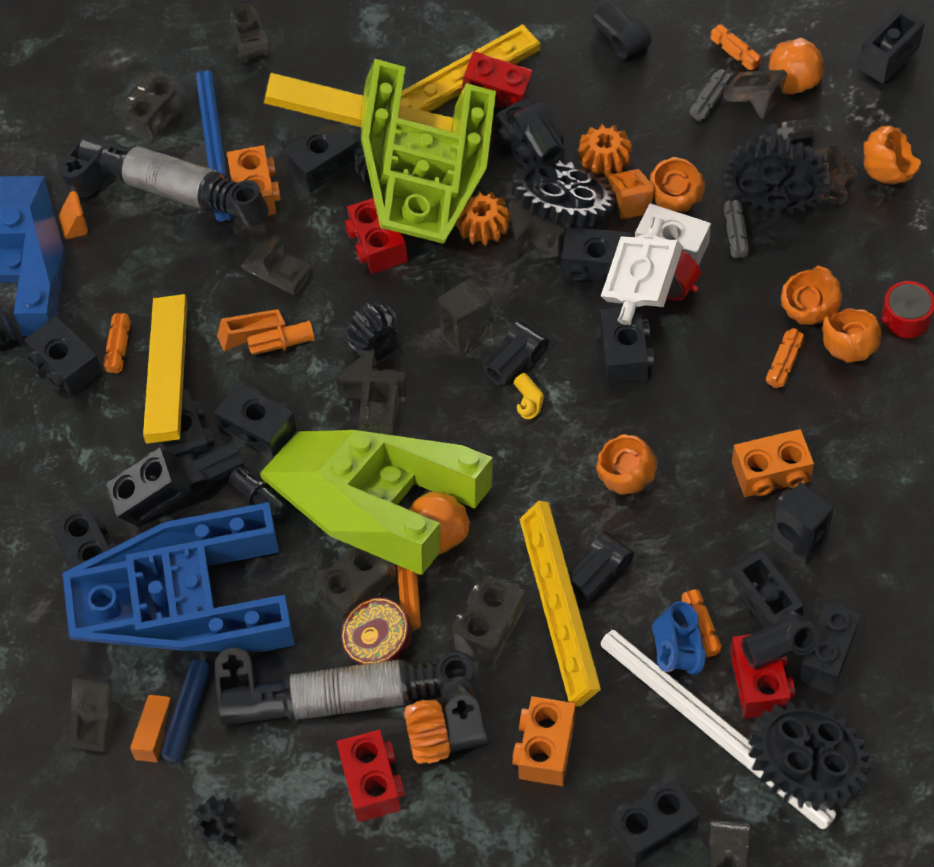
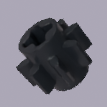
[193,795,241,845]

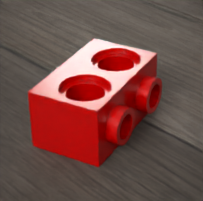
[461,51,532,110]
[344,198,408,274]
[730,634,795,719]
[337,730,405,823]

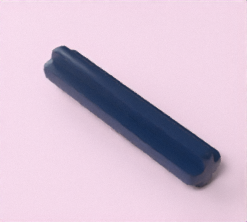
[161,659,211,763]

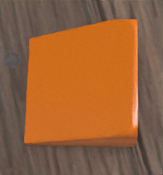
[59,191,88,239]

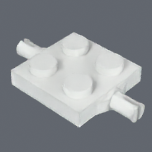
[601,217,683,325]

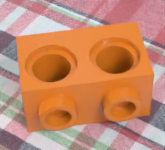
[227,145,281,216]
[732,429,814,497]
[512,696,575,786]

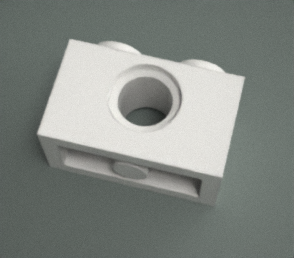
[635,204,711,265]

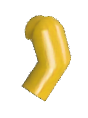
[514,373,544,419]

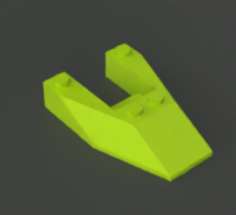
[361,59,496,244]
[260,430,493,575]

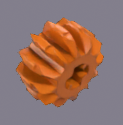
[578,124,632,179]
[455,190,510,247]
[404,700,450,764]

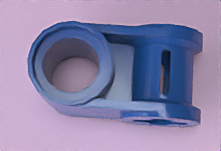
[652,601,705,675]

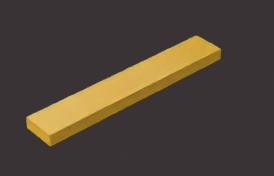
[400,25,541,112]
[264,73,454,132]
[143,294,188,444]
[519,501,601,707]

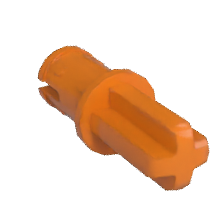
[247,320,315,355]

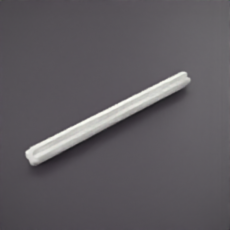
[601,630,836,830]

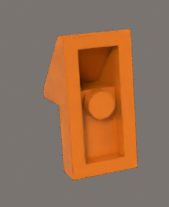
[608,169,653,219]

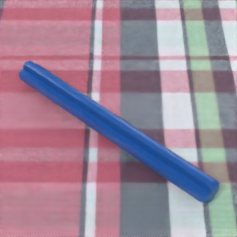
[196,70,233,222]

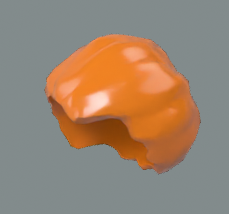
[769,38,824,94]
[863,126,921,185]
[650,157,705,213]
[781,265,843,325]
[822,308,881,363]
[596,434,658,495]
[409,492,471,555]

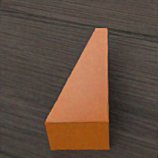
[217,309,286,351]
[130,695,172,763]

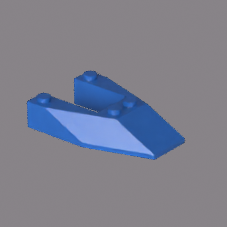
[0,176,66,336]
[62,502,295,652]

